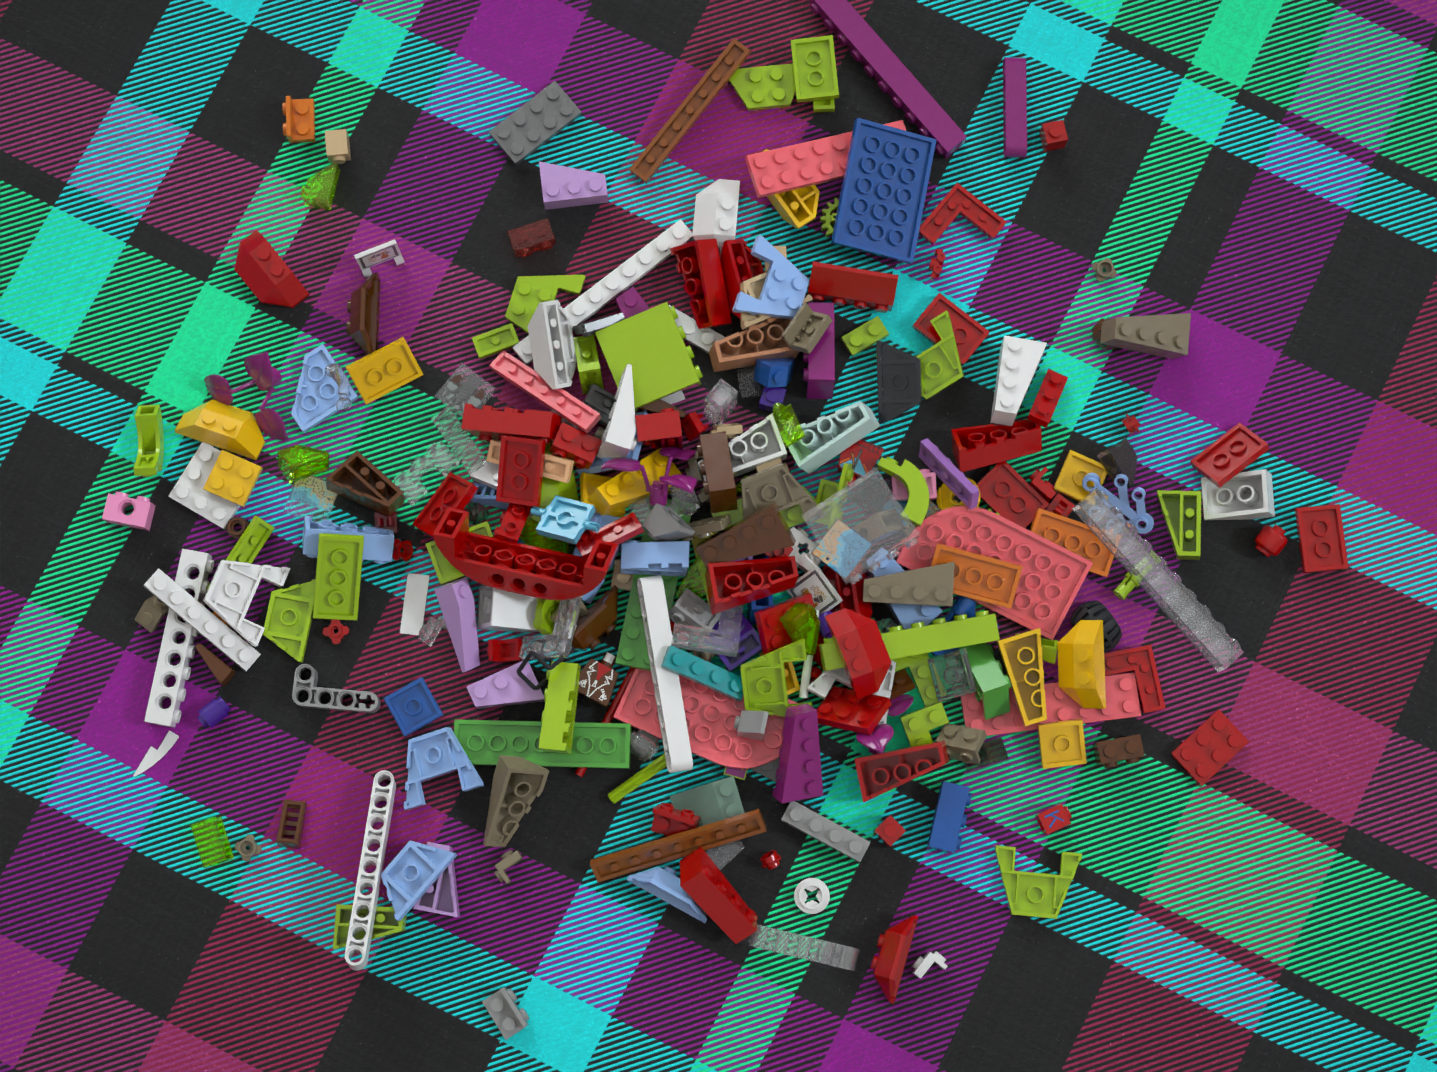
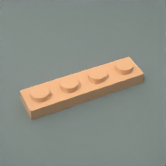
[486,439,574,483]

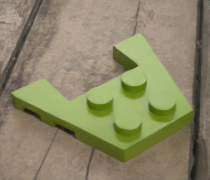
[505,275,586,334]
[875,310,964,399]
[740,639,812,717]
[995,845,1082,919]

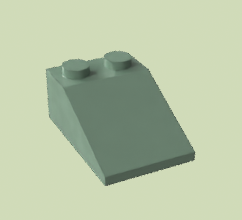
[670,776,744,827]

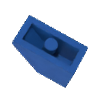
[754,357,795,388]

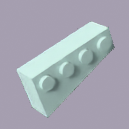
[780,401,880,474]

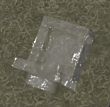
[418,616,448,647]

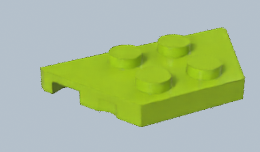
[729,63,796,111]
[263,579,315,663]

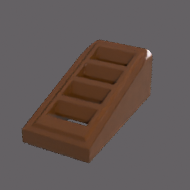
[640,399,686,419]
[195,643,236,686]
[276,799,307,849]

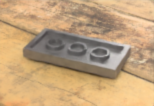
[489,81,582,166]

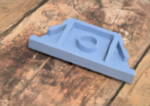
[380,840,457,921]

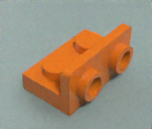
[282,96,315,143]

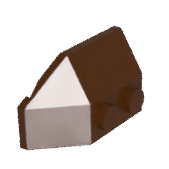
[346,273,381,355]
[551,585,618,651]

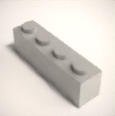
[780,801,871,863]

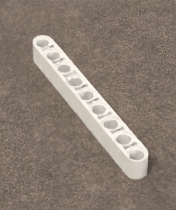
[637,575,693,773]
[345,770,396,971]

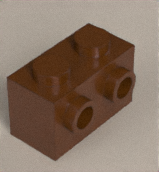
[1092,734,1145,768]

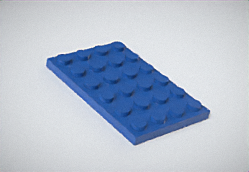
[831,118,937,264]

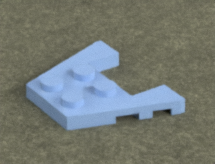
[732,235,810,319]
[404,727,484,810]

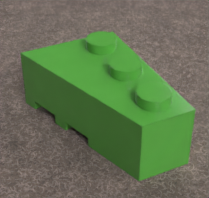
[958,643,1011,720]

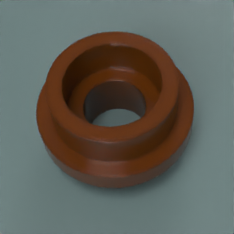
[227,517,249,539]

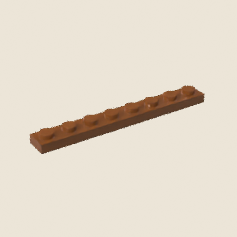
[629,38,751,184]
[590,809,767,882]

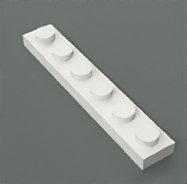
[143,568,261,672]

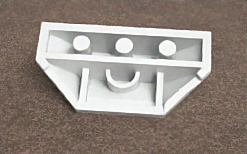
[692,179,740,257]
[528,300,577,389]

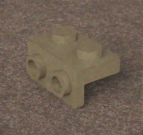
[782,303,833,354]
[935,723,987,764]

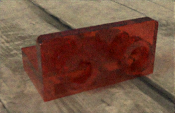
[507,218,556,257]

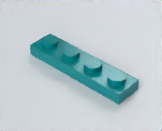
[661,645,743,701]

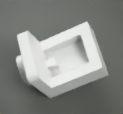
[912,951,948,979]

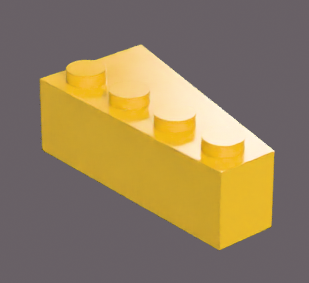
[589,448,682,516]

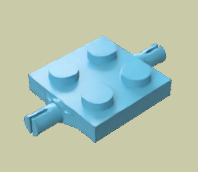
[531,495,601,544]

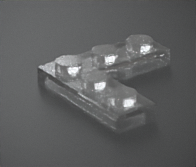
[519,596,583,660]
[671,605,743,657]

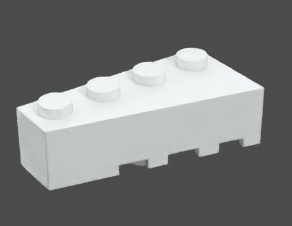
[990,336,1047,426]
[698,414,787,482]

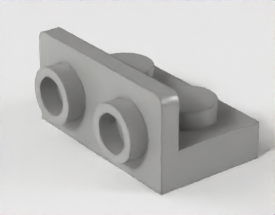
[668,588,722,641]
[482,987,530,1040]

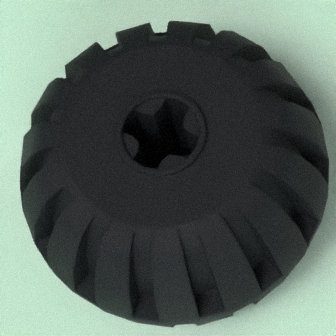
[1070,600,1122,653]

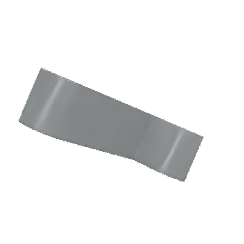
[292,664,381,713]

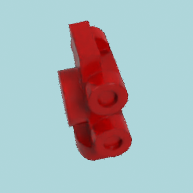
[928,249,946,281]

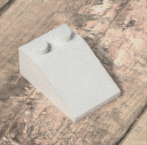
[1201,469,1275,520]

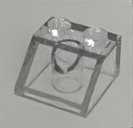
[927,648,977,702]

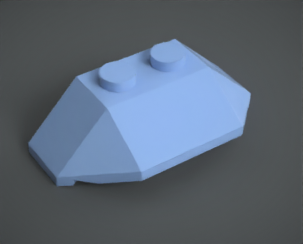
[627,865,707,923]

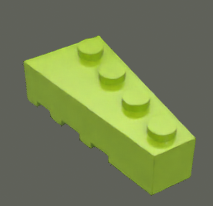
[539,661,581,754]

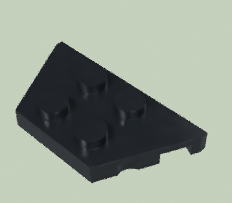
[876,341,922,424]

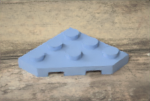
[291,344,358,433]

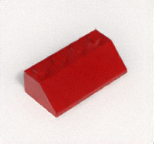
[807,261,899,313]

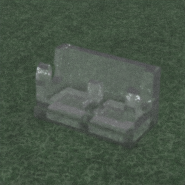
[706,840,745,870]

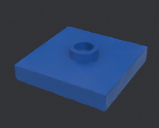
[383,677,444,737]

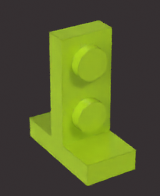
[573,335,604,394]

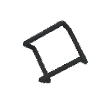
[517,631,574,690]

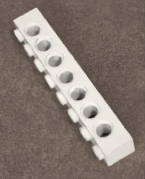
[144,549,214,728]

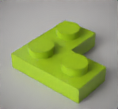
[900,701,949,747]

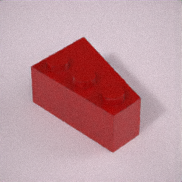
[635,408,682,450]

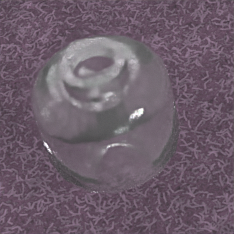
[630,729,660,761]

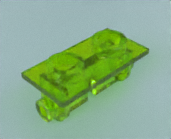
[772,402,805,447]

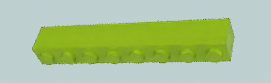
[819,610,1000,671]

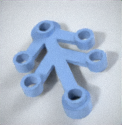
[1082,473,1154,534]

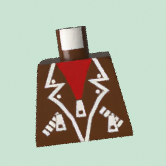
[578,652,619,708]

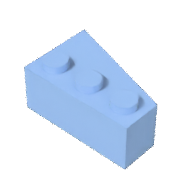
[620,540,689,577]

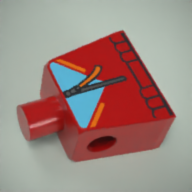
[837,439,884,489]

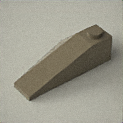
[483,755,549,847]

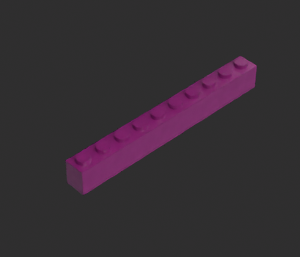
[809,0,967,159]

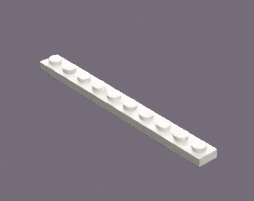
[513,219,693,365]

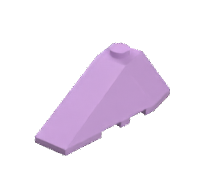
[434,576,480,673]

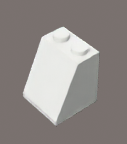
[477,585,539,633]

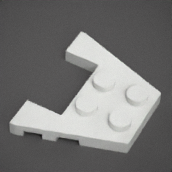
[203,560,290,647]
[807,660,896,724]

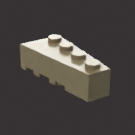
[1100,313,1191,359]
[863,562,955,607]

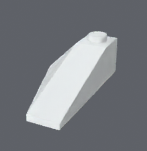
[596,364,637,458]

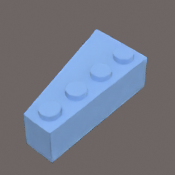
[302,516,394,564]

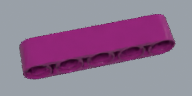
[1003,57,1027,158]

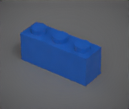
[927,781,972,853]

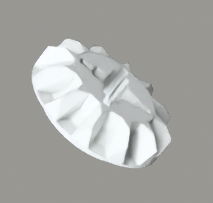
[794,878,830,914]

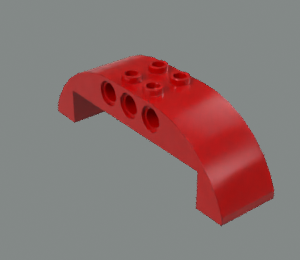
[433,507,618,600]

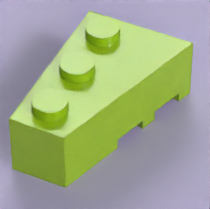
[1156,490,1201,560]
[333,904,407,950]

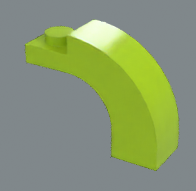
[133,404,164,477]
[876,457,929,527]

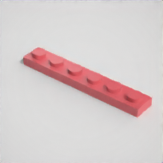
[489,350,601,434]

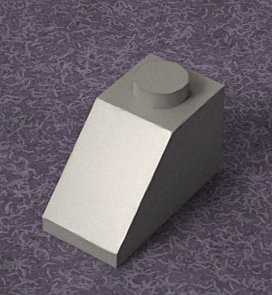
[643,503,695,541]
[733,710,769,741]

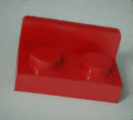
[651,803,700,836]

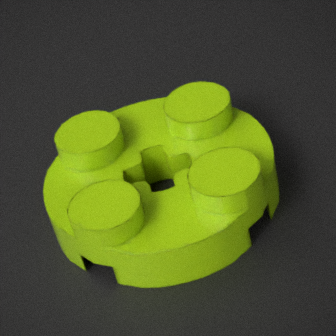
[533,598,563,638]

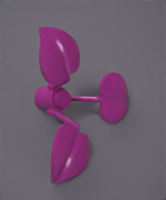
[204,352,288,440]
[601,447,697,506]
[816,694,914,754]

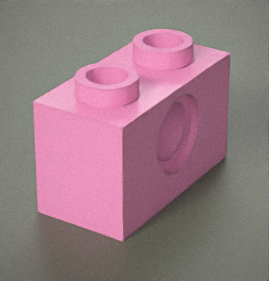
[102,492,156,531]

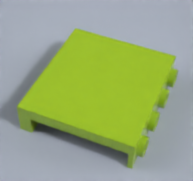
[595,302,703,412]

